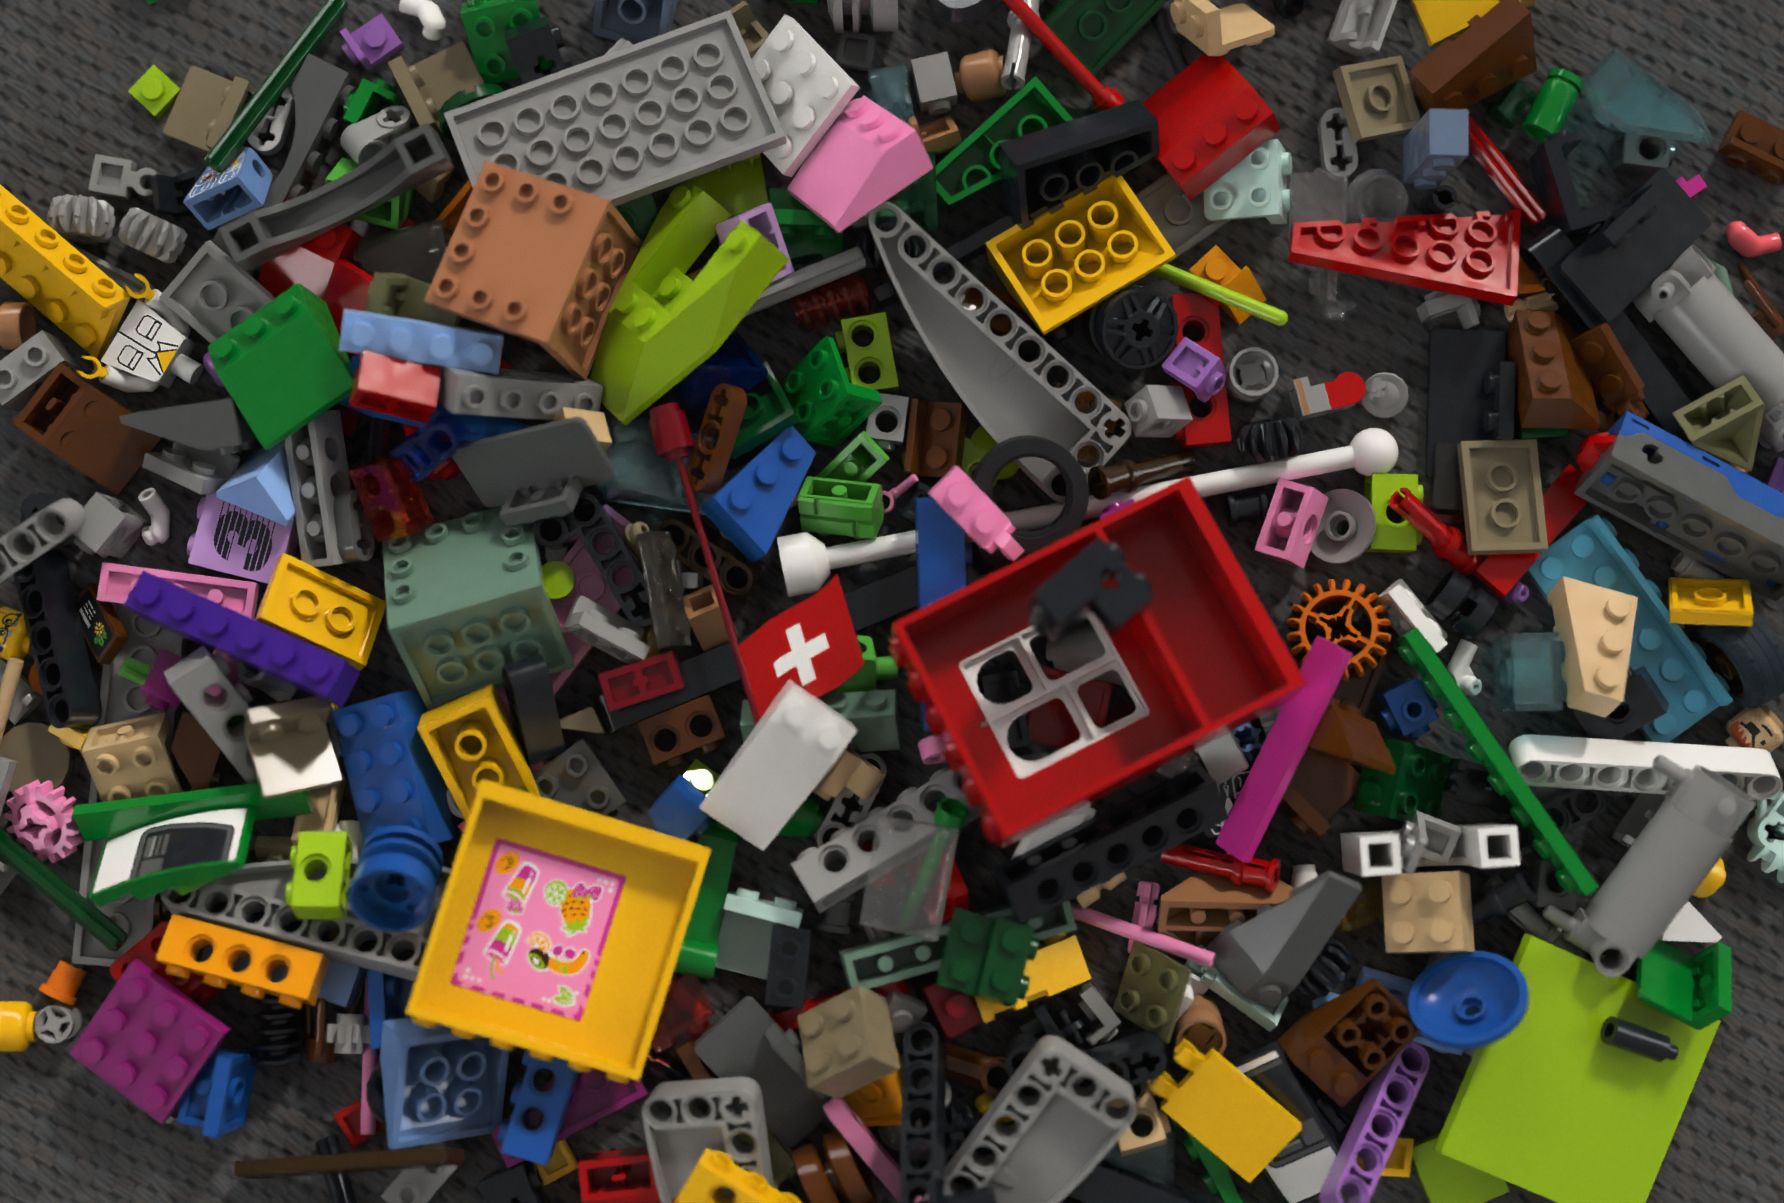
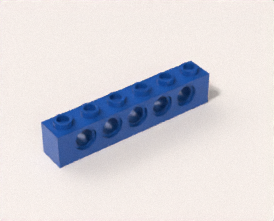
[497,1048,579,1165]

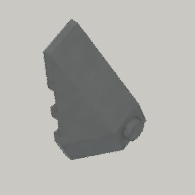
[1205,871,1362,1008]

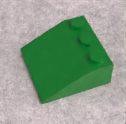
[207,282,355,451]

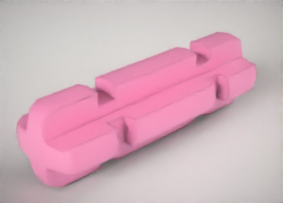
[1127,880,1161,953]

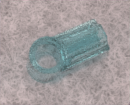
[868,64,914,123]

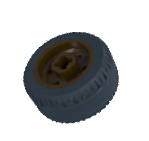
[1696,610,1784,709]

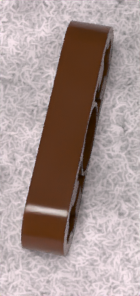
[687,383,747,495]

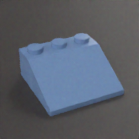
[380,1017,509,1150]

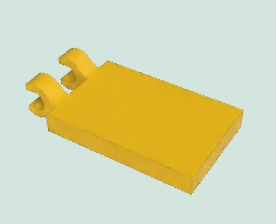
[1148,1039,1302,1183]

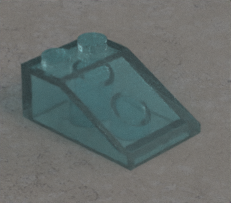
[1583,48,1713,145]
[596,415,727,514]

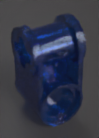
[389,413,466,483]

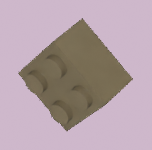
[797,985,900,1099]

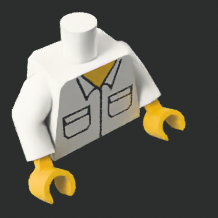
[76,273,204,393]

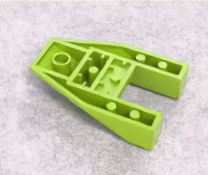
[590,179,789,425]

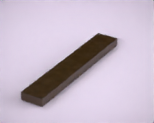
[234,1146,464,1179]

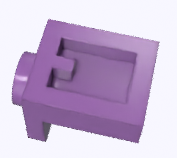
[340,13,405,71]
[1162,337,1228,403]

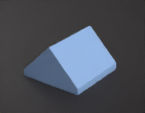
[216,440,295,527]

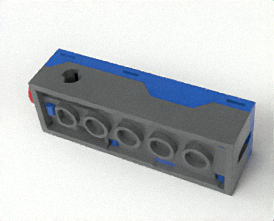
[1573,411,1784,601]

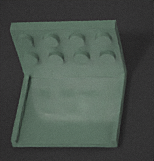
[382,505,575,710]

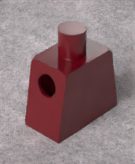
[910,969,982,1043]

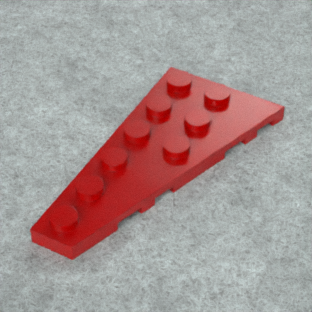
[1287,209,1521,306]

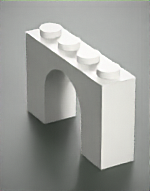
[1340,822,1521,876]

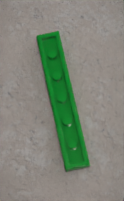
[72,783,314,841]

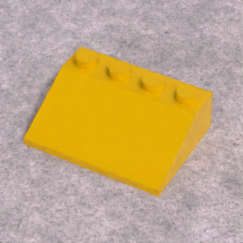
[985,175,1176,335]

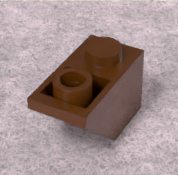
[170,709,229,791]

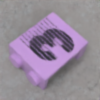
[187,493,299,583]

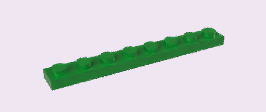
[1396,628,1598,896]

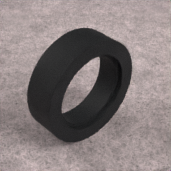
[972,435,1089,554]

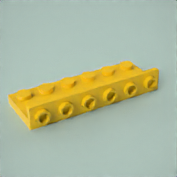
[0,184,131,359]

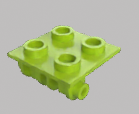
[689,153,769,217]

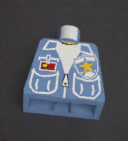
[183,147,273,230]

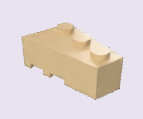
[1547,576,1638,718]

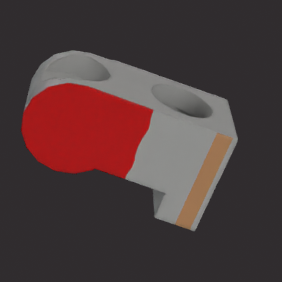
[1287,372,1366,421]

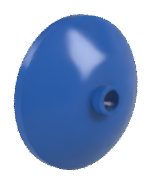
[1408,951,1529,1049]

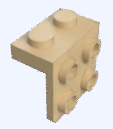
[1170,0,1275,56]

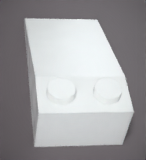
[699,679,857,851]

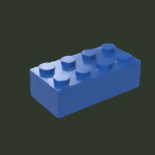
[333,690,457,843]

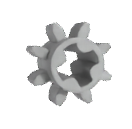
[326,1014,371,1054]

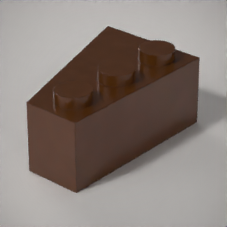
[1410,0,1537,112]

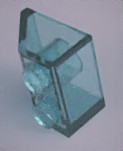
[1492,632,1567,712]

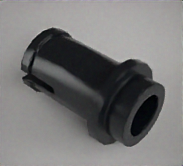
[1421,185,1457,215]

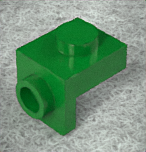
[343,78,404,126]

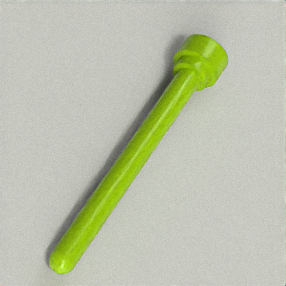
[1151,263,1288,326]

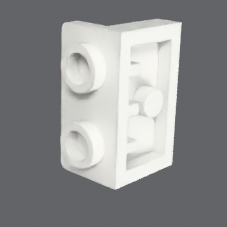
[1374,579,1448,653]

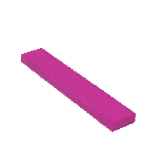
[1215,636,1353,863]

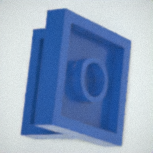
[177,1047,259,1138]

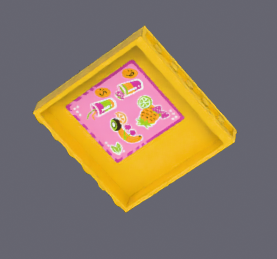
[405,779,711,1084]

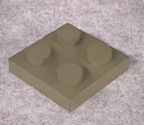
[1332,55,1421,143]

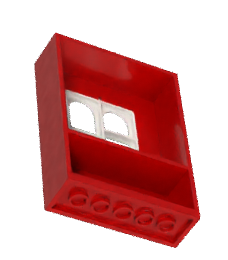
[888,476,1307,849]

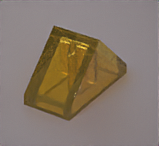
[1335,881,1384,932]

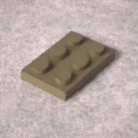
[1457,439,1548,555]

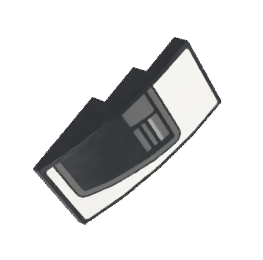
[1230,1040,1340,1203]

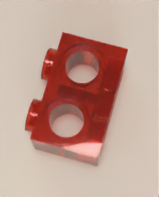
[349,451,434,542]

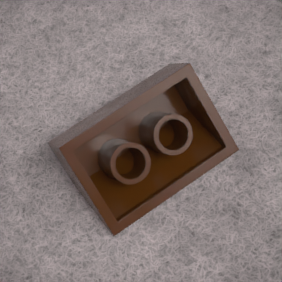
[1506,310,1600,429]

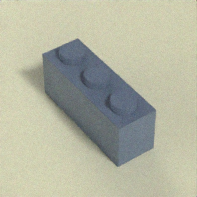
[1403,109,1469,190]

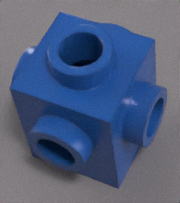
[1375,677,1438,739]

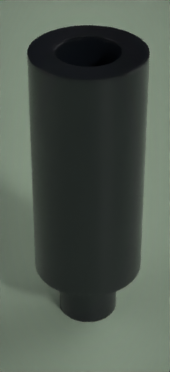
[1600,1016,1679,1062]

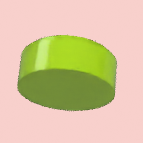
[541,561,576,600]

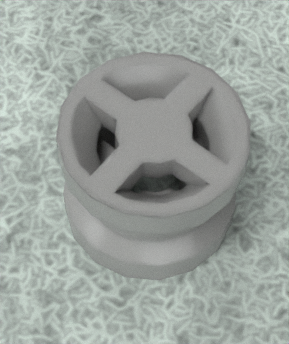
[34,1002,83,1044]

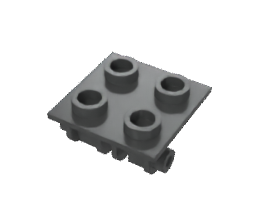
[532,738,626,816]

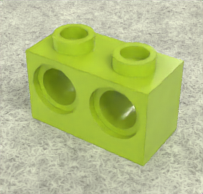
[835,312,899,394]

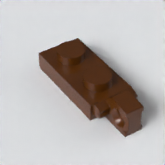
[1569,322,1650,419]

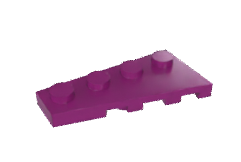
[491,1067,649,1168]

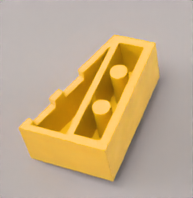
[975,932,1091,1024]

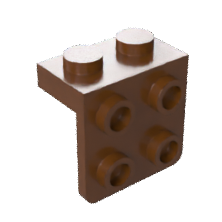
[1277,749,1361,837]

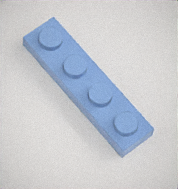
[339,309,504,375]

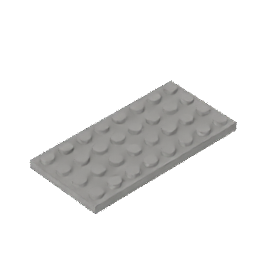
[444,10,786,207]

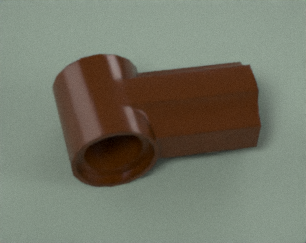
[946,1042,1010,1096]

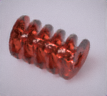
[790,273,872,331]

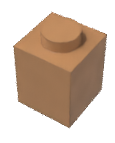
[680,584,739,652]

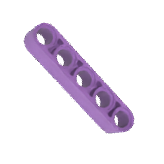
[1320,1042,1430,1203]

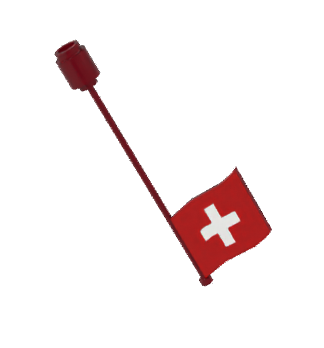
[648,402,865,726]

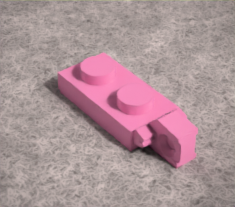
[928,466,1025,562]

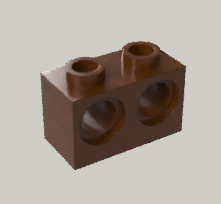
[637,694,728,769]

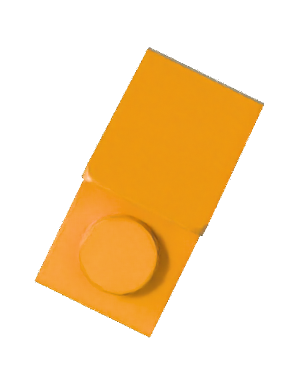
[1188,244,1267,326]

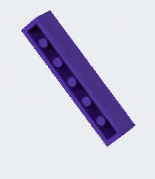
[124,571,360,708]

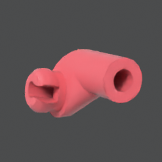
[1725,221,1782,258]

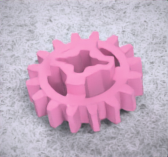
[4,780,84,863]

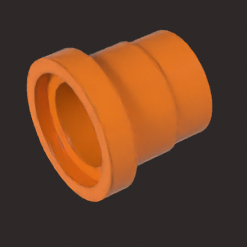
[38,960,87,1006]

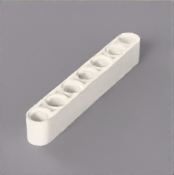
[1508,734,1783,800]

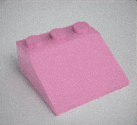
[787,96,933,233]

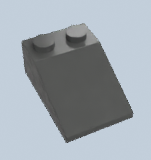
[119,397,258,456]

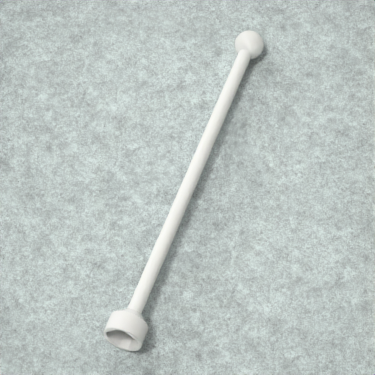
[777,428,1399,597]

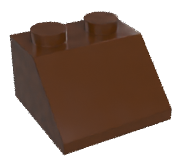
[1306,698,1396,775]

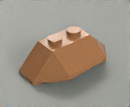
[1157,874,1295,947]

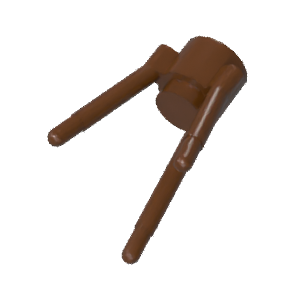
[1737,262,1784,341]
[303,984,364,1064]

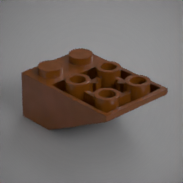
[13,362,164,496]
[1277,978,1420,1108]

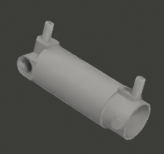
[1632,245,1784,453]
[1542,755,1755,977]

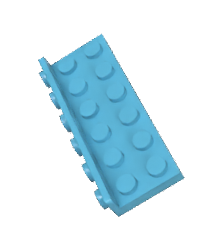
[1526,514,1733,743]

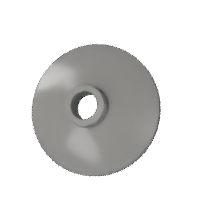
[1311,489,1376,564]

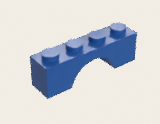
[648,774,713,840]

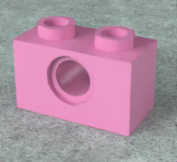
[1254,478,1329,569]

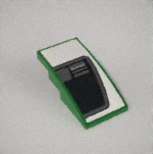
[89,805,257,907]

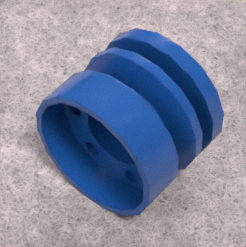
[348,825,443,932]

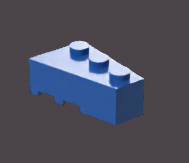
[700,426,817,564]

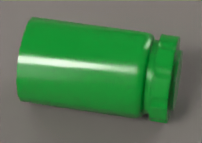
[1520,68,1585,143]

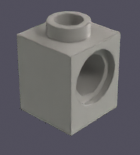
[910,52,957,115]
[1124,385,1193,438]
[866,393,909,452]

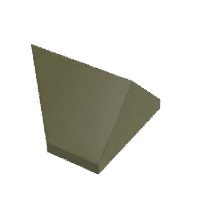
[1672,375,1765,472]

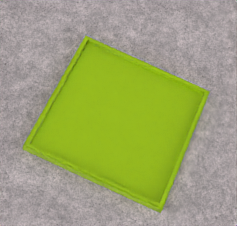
[1434,933,1721,1203]

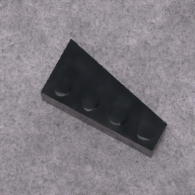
[998,100,1160,231]

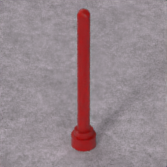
[1002,0,1125,113]

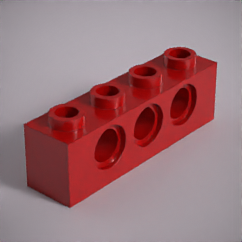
[1166,293,1232,449]

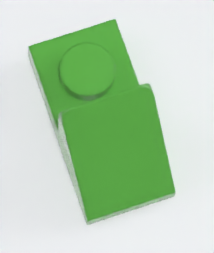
[816,431,890,482]

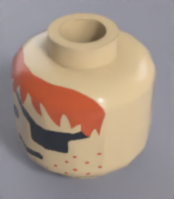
[1725,705,1784,753]

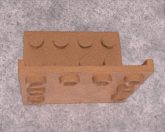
[424,161,643,380]

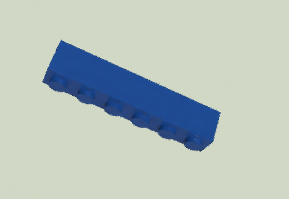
[914,497,972,732]

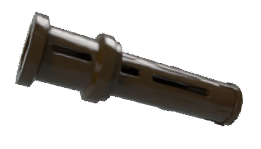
[1088,448,1196,500]

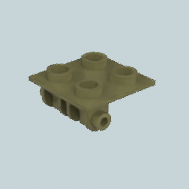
[1113,941,1192,1043]

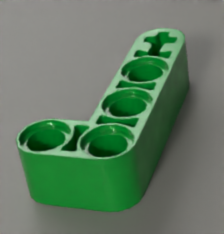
[673,822,738,979]

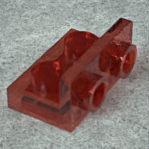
[649,975,715,1054]

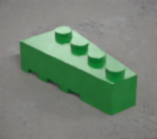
[919,76,1074,212]

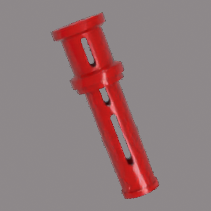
[1389,487,1483,576]
[1161,844,1281,893]

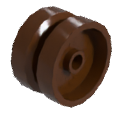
[792,1129,878,1203]

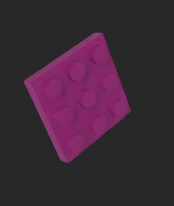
[69,959,230,1124]

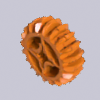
[1287,579,1391,682]

